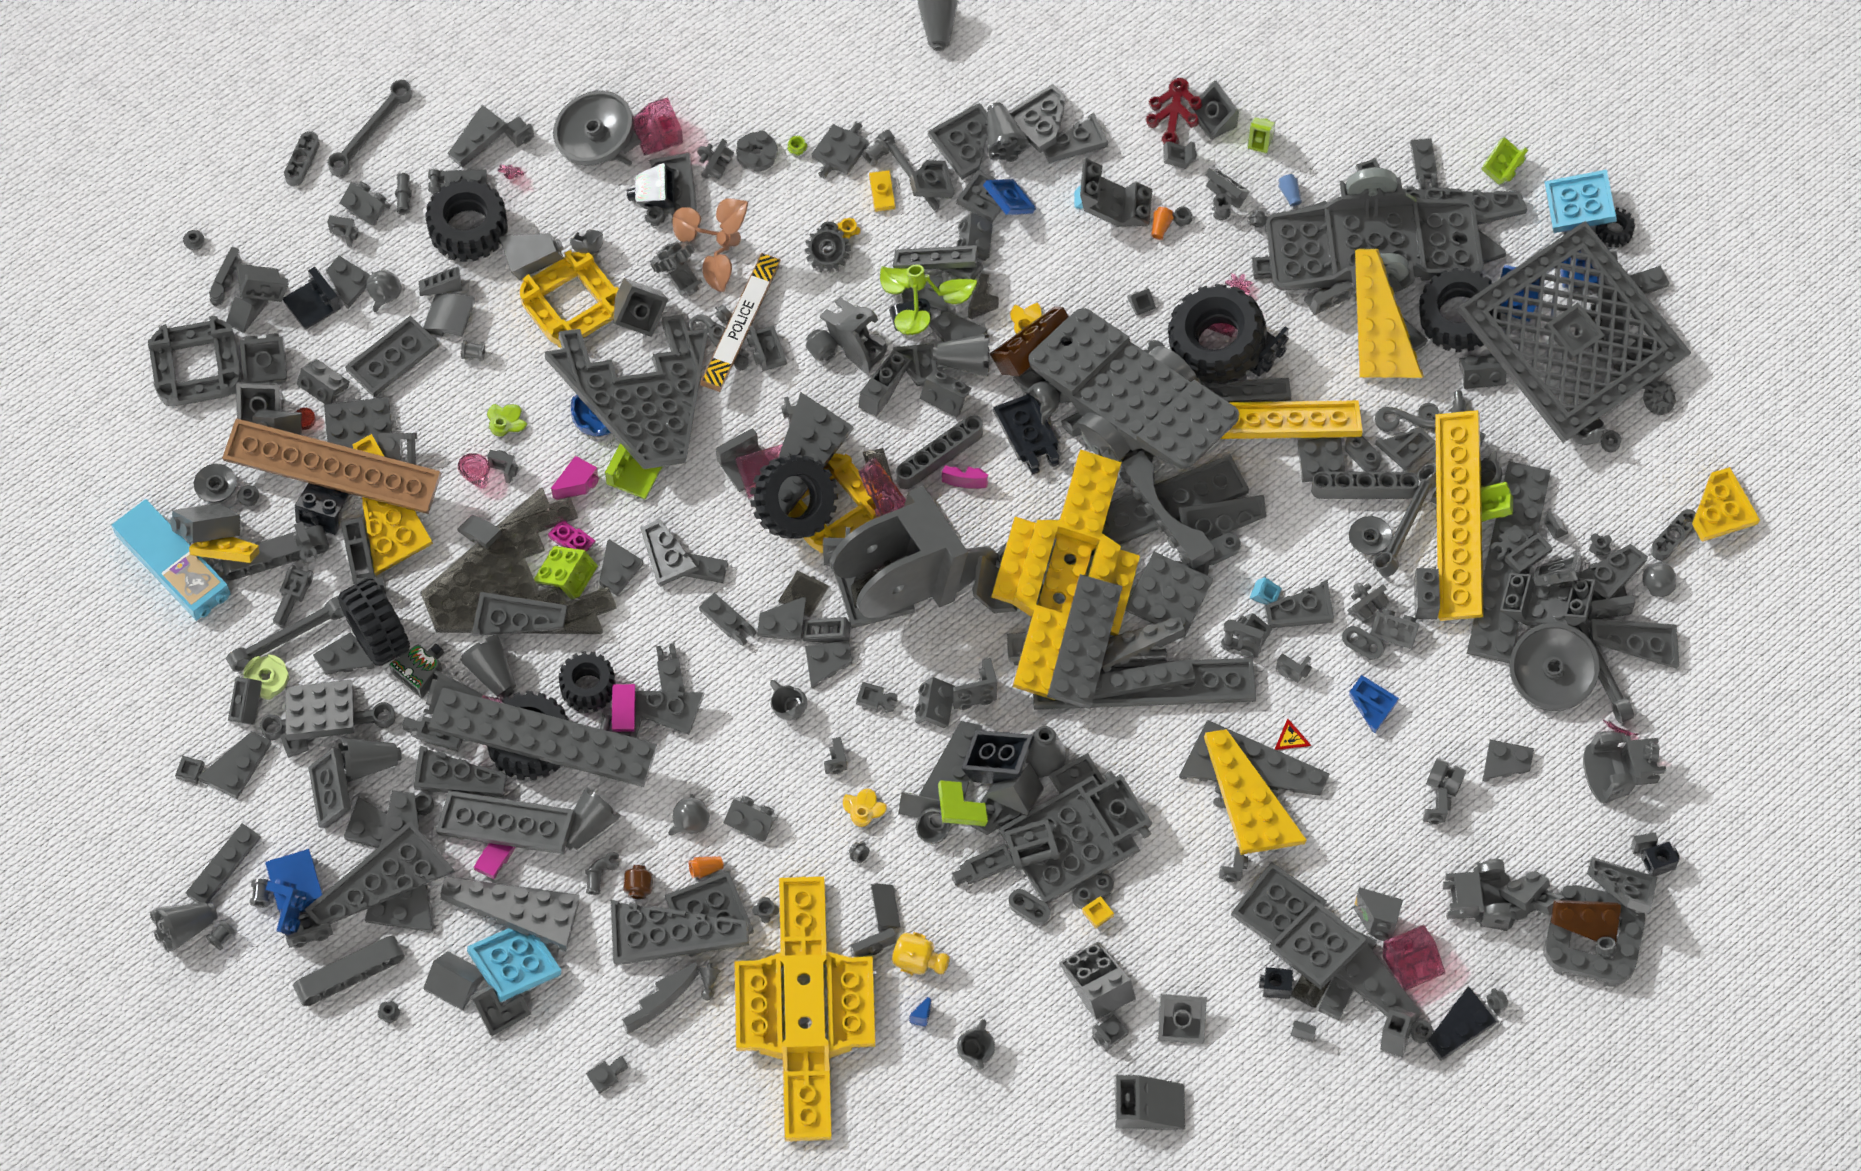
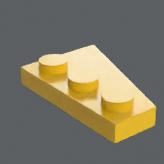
[189,537,260,563]

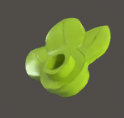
[487,404,527,437]

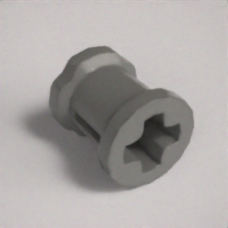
[862,138,890,166]
[1212,194,1232,221]
[461,340,486,361]
[250,879,270,907]
[206,920,236,950]

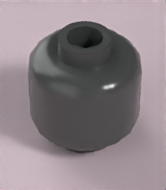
[805,329,837,361]

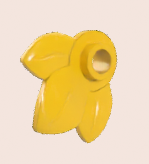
[1010,303,1042,334]
[843,788,887,827]

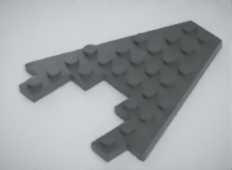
[544,314,708,469]

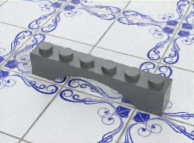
[1119,451,1215,569]

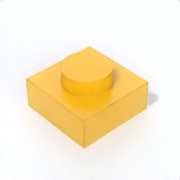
[1082,896,1114,929]

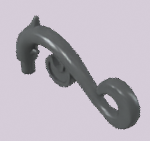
[1375,390,1466,432]

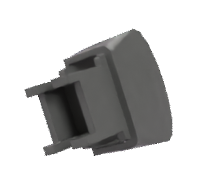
[819,297,887,374]
[1583,731,1666,804]
[1442,859,1515,931]

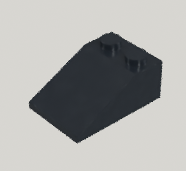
[961,730,1034,784]

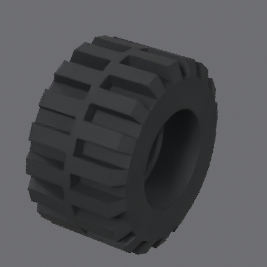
[558,651,616,713]

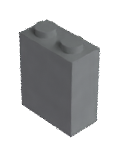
[170,503,240,543]

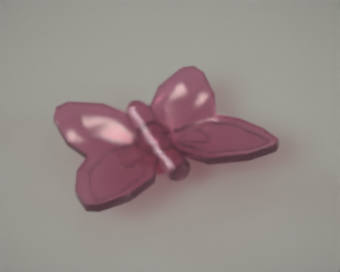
[1602,719,1638,736]

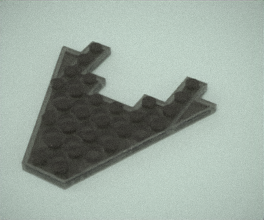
[420,487,617,634]

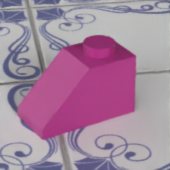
[551,455,599,500]

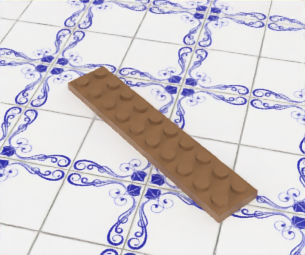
[222,418,442,514]

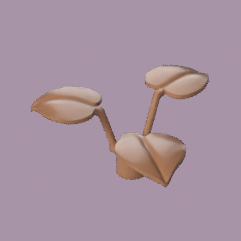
[672,198,748,292]

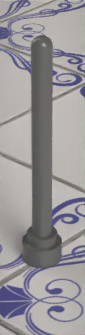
[877,130,939,210]

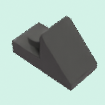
[226,296,268,333]

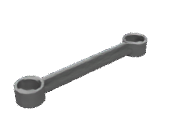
[327,80,412,177]
[1373,463,1436,577]
[226,596,345,672]
[1574,620,1634,723]
[260,702,396,740]

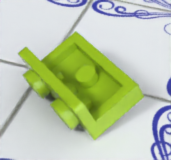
[1481,137,1528,185]
[1481,482,1514,522]

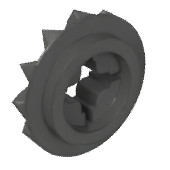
[1643,381,1677,415]

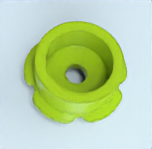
[787,136,807,155]

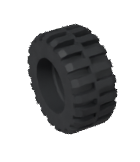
[425,179,508,262]
[1419,267,1501,352]
[750,455,838,539]
[338,578,410,666]
[487,691,569,781]

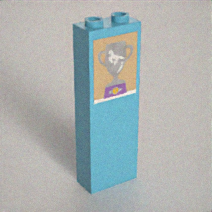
[111,499,231,621]

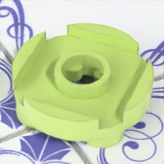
[243,655,289,700]

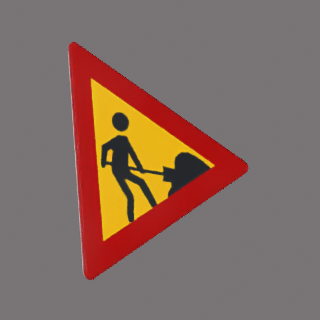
[1275,719,1311,750]

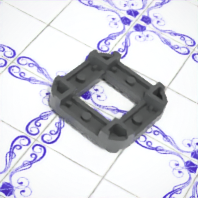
[148,316,241,406]
[1543,885,1645,987]

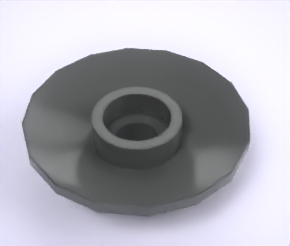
[193,463,237,503]
[1349,516,1392,555]

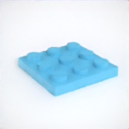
[1544,169,1617,233]
[467,928,561,1002]

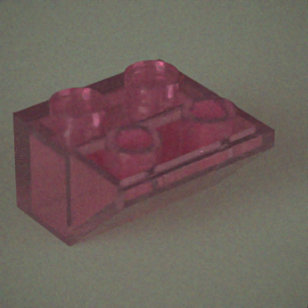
[634,97,683,156]
[1382,924,1445,991]

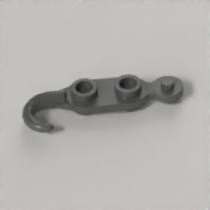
[688,314,749,370]

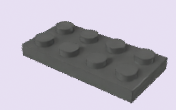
[345,315,439,397]

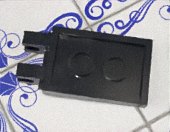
[993,394,1060,475]

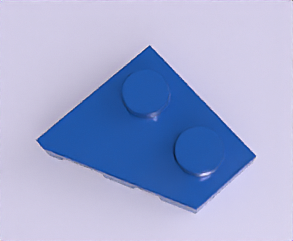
[1349,675,1399,733]

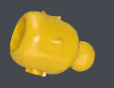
[892,932,950,975]

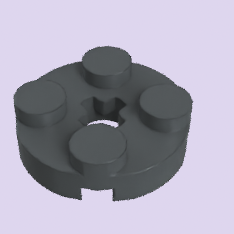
[736,130,778,172]

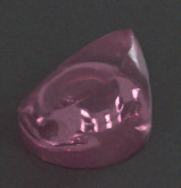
[457,453,490,489]

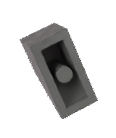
[253,409,302,435]

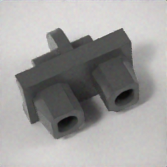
[697,138,735,179]
[1347,583,1389,622]

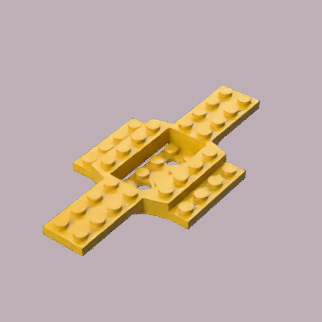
[991,449,1140,700]
[734,876,875,1141]

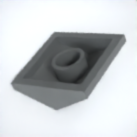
[1158,994,1207,1044]

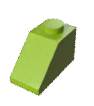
[1247,117,1276,154]

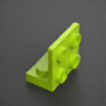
[605,443,663,499]
[533,546,598,601]

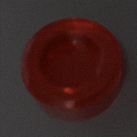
[296,407,316,430]

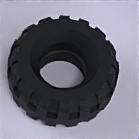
[1168,284,1268,384]

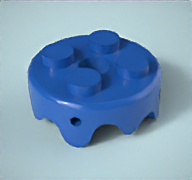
[571,394,611,436]

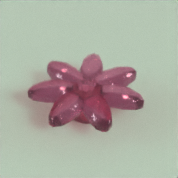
[497,164,524,179]
[1225,273,1252,294]

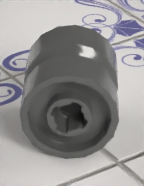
[1426,758,1467,797]

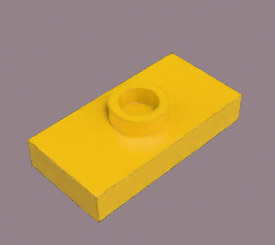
[869,170,895,212]

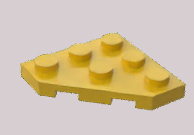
[1692,467,1760,542]

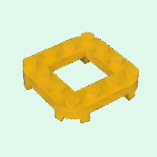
[519,250,619,348]
[788,453,882,553]

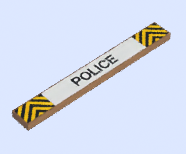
[700,252,781,392]

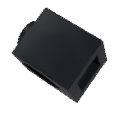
[1641,841,1680,876]
[1259,967,1293,999]

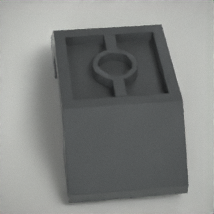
[1080,158,1152,227]
[1500,573,1596,627]

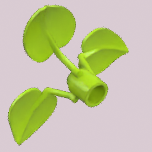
[880,265,977,335]

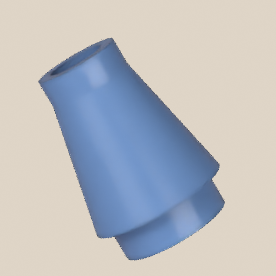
[1278,174,1302,207]

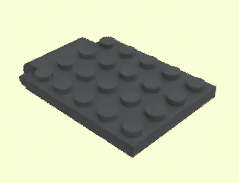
[999,771,1152,904]

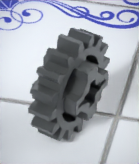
[650,240,694,273]

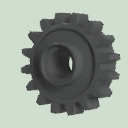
[804,226,851,273]

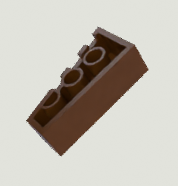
[989,306,1069,376]

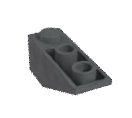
[858,350,912,417]

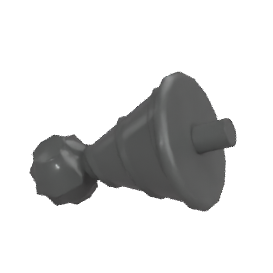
[698,963,721,1001]

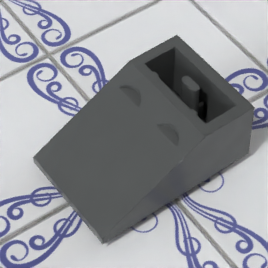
[1059,941,1136,1020]
[1115,1075,1185,1130]

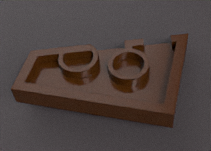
[1551,900,1621,944]

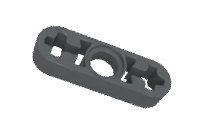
[284,131,320,186]
[1650,509,1696,560]

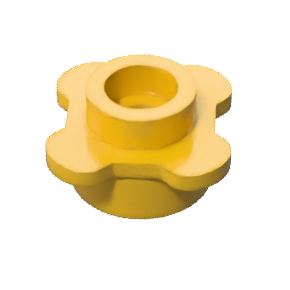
[837,218,861,239]

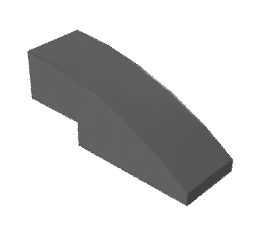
[340,517,375,584]

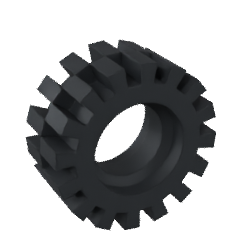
[1595,207,1635,248]

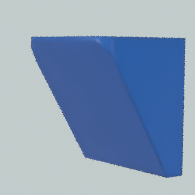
[909,997,932,1027]

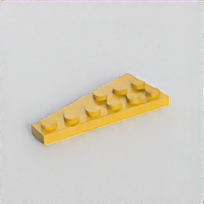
[1355,249,1424,378]
[353,434,433,576]
[1204,729,1307,855]

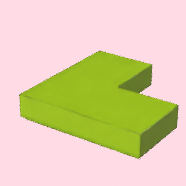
[938,780,988,826]

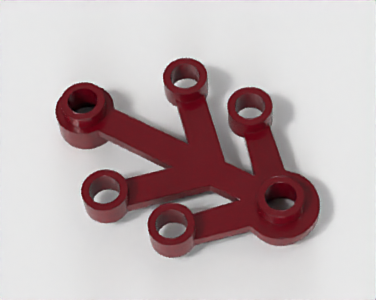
[1146,78,1202,145]

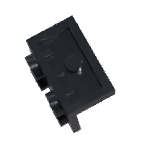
[283,266,341,330]
[1249,326,1289,377]
[295,483,351,535]

